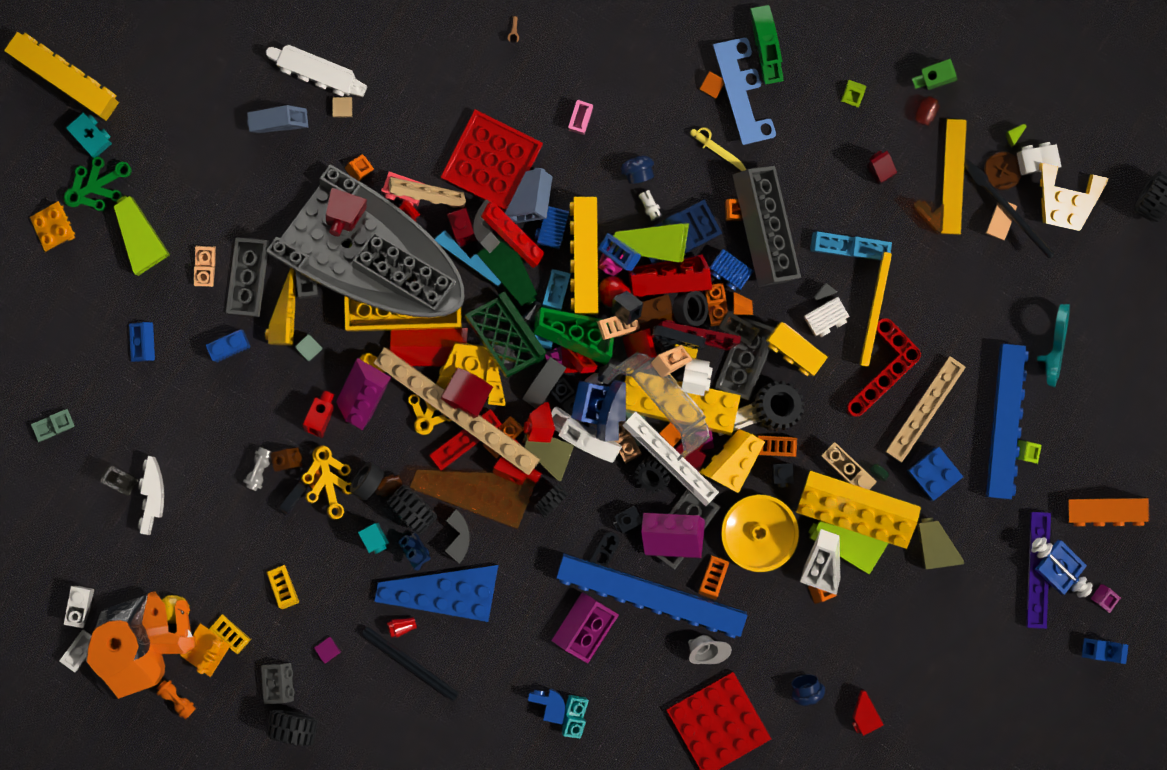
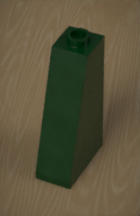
[477,235,537,307]

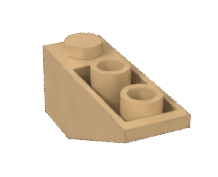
[822,442,877,490]

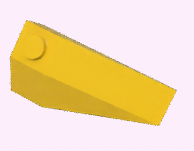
[265,267,296,345]

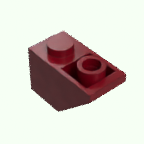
[867,150,897,184]

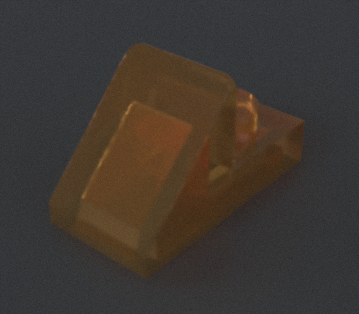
[912,200,944,235]

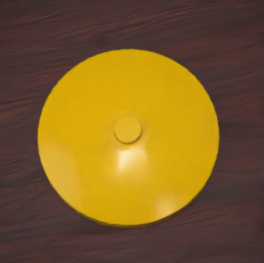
[721,495,799,572]

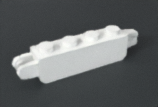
[266,45,367,97]

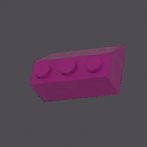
[336,358,391,430]
[641,513,705,558]
[551,592,619,663]

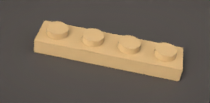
[388,177,466,208]

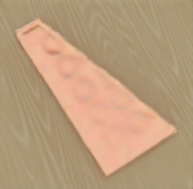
[410,470,535,530]

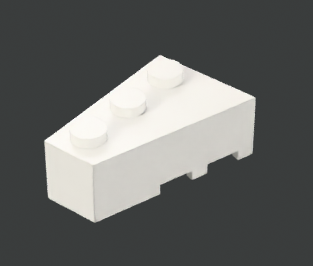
[800,529,840,595]

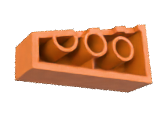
[1069,498,1149,526]

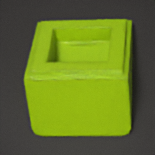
[841,80,866,108]
[1005,124,1027,147]
[1016,440,1042,464]

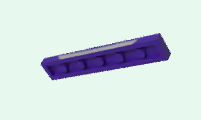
[1026,512,1051,629]

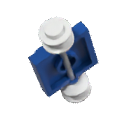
[1031,537,1092,598]

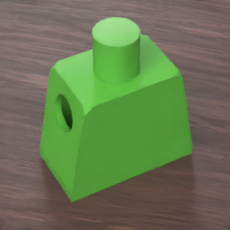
[912,59,957,90]

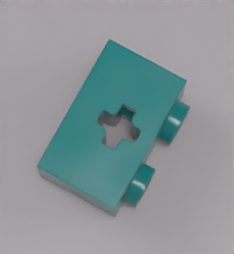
[67,113,112,158]
[358,523,389,554]

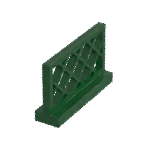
[465,292,546,378]

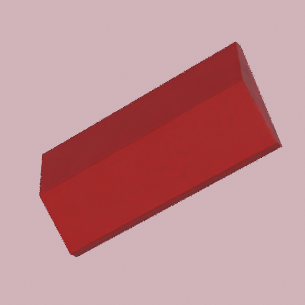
[390,328,468,366]

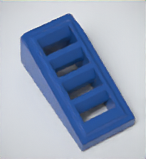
[598,233,641,271]

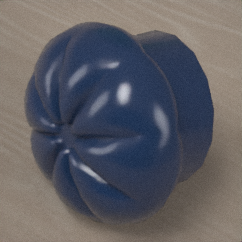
[621,156,654,184]
[791,674,825,706]

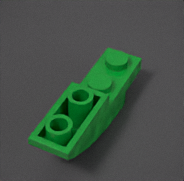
[750,5,784,84]

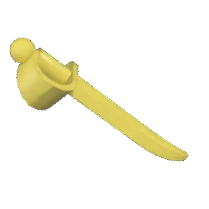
[690,127,746,171]

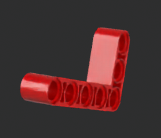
[846,318,921,417]

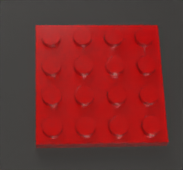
[441,109,543,210]
[666,672,771,770]

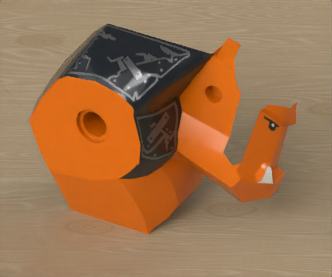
[86,591,196,700]

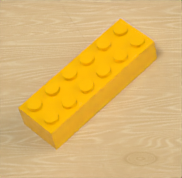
[4,32,119,121]
[570,197,598,315]
[344,296,462,332]
[625,370,741,436]
[796,471,921,549]

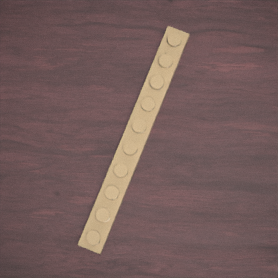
[374,347,540,475]

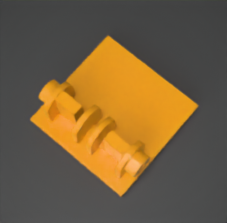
[30,201,75,252]
[180,623,231,677]

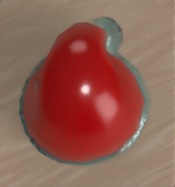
[598,275,632,311]

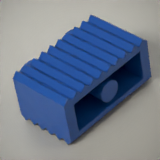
[535,206,569,250]
[709,249,754,291]
[206,329,250,362]

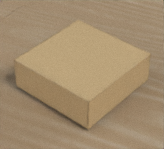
[333,97,352,117]

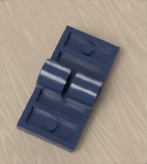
[648,199,722,264]

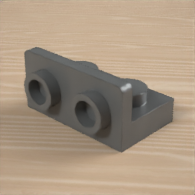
[261,663,294,704]

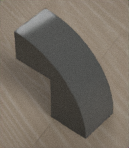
[473,199,500,253]
[522,357,566,409]
[445,509,470,564]

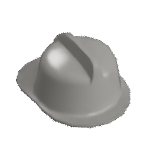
[688,635,732,664]

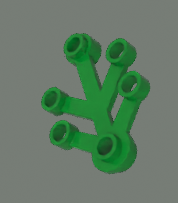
[64,157,132,211]

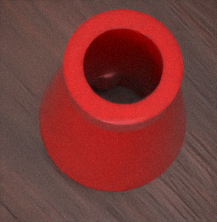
[387,617,417,638]

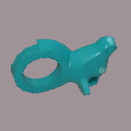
[1037,304,1070,388]

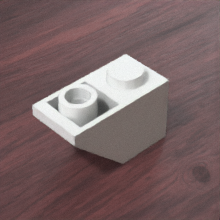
[64,586,94,628]

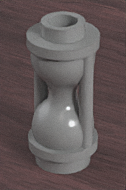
[243,447,273,491]

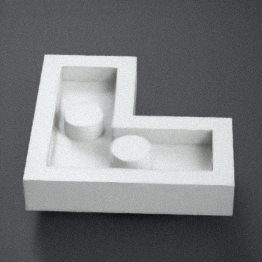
[60,630,91,672]

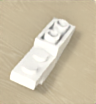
[551,406,622,463]
[138,456,164,535]

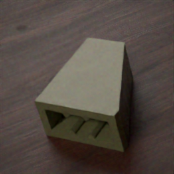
[522,433,574,481]
[917,517,964,569]

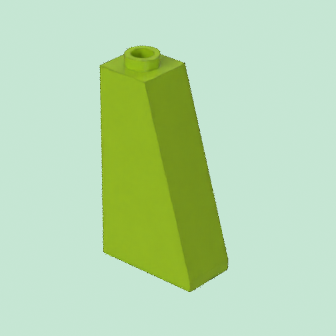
[114,196,170,276]
[611,223,689,262]
[808,521,888,574]

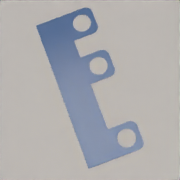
[713,38,776,145]

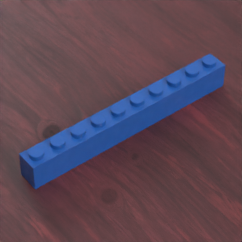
[556,554,748,638]

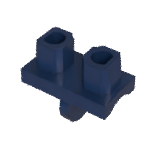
[398,533,431,571]

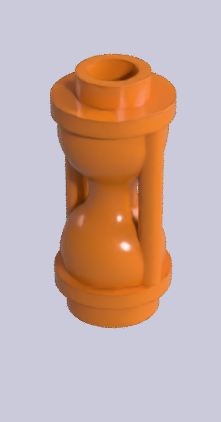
[157,680,196,719]

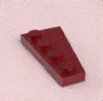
[657,320,741,351]

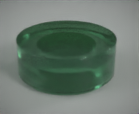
[870,464,889,481]

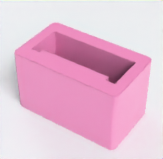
[568,100,593,135]

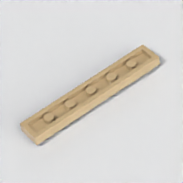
[885,356,966,463]

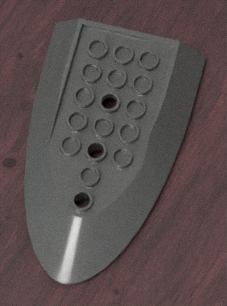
[266,164,465,318]

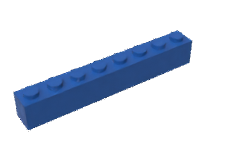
[986,344,1029,499]

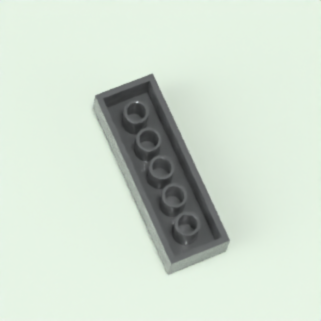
[733,166,801,287]

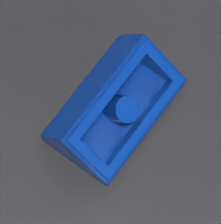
[129,322,155,362]

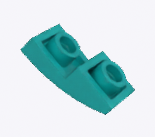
[562,695,589,739]

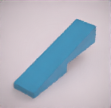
[434,230,502,287]
[810,231,892,261]
[535,269,571,351]

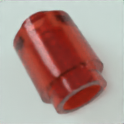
[915,96,940,126]

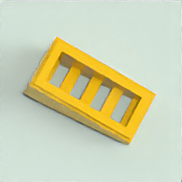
[267,565,299,609]
[210,614,251,655]

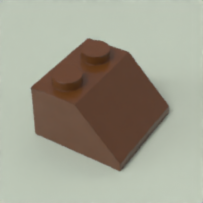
[637,294,677,338]

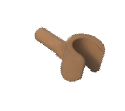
[508,16,520,42]

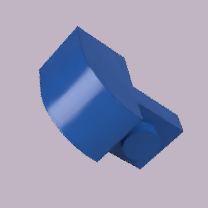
[1082,638,1128,664]
[528,688,565,724]

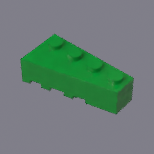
[533,307,615,365]

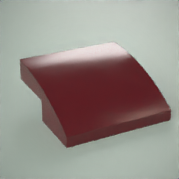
[440,368,493,419]

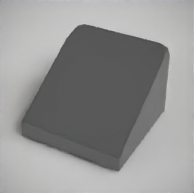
[813,283,837,301]
[598,363,625,386]

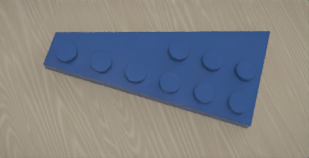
[375,565,498,622]

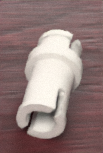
[638,190,662,221]

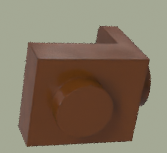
[271,447,302,472]

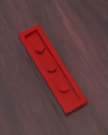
[481,201,544,268]
[429,409,502,471]

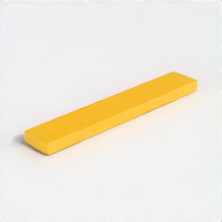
[941,119,967,235]
[860,252,892,366]

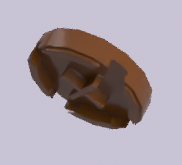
[984,152,1022,190]

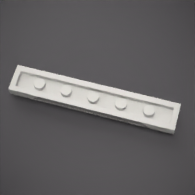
[622,412,719,506]

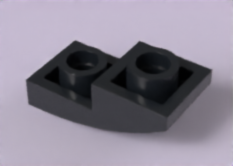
[551,377,576,415]

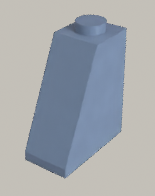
[247,105,308,133]
[505,168,552,223]

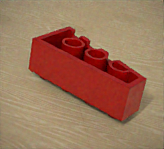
[628,254,712,297]

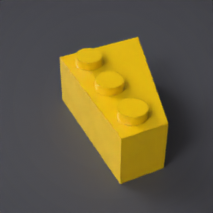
[766,322,828,377]
[699,429,765,493]

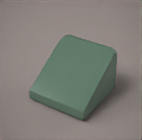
[295,334,323,361]

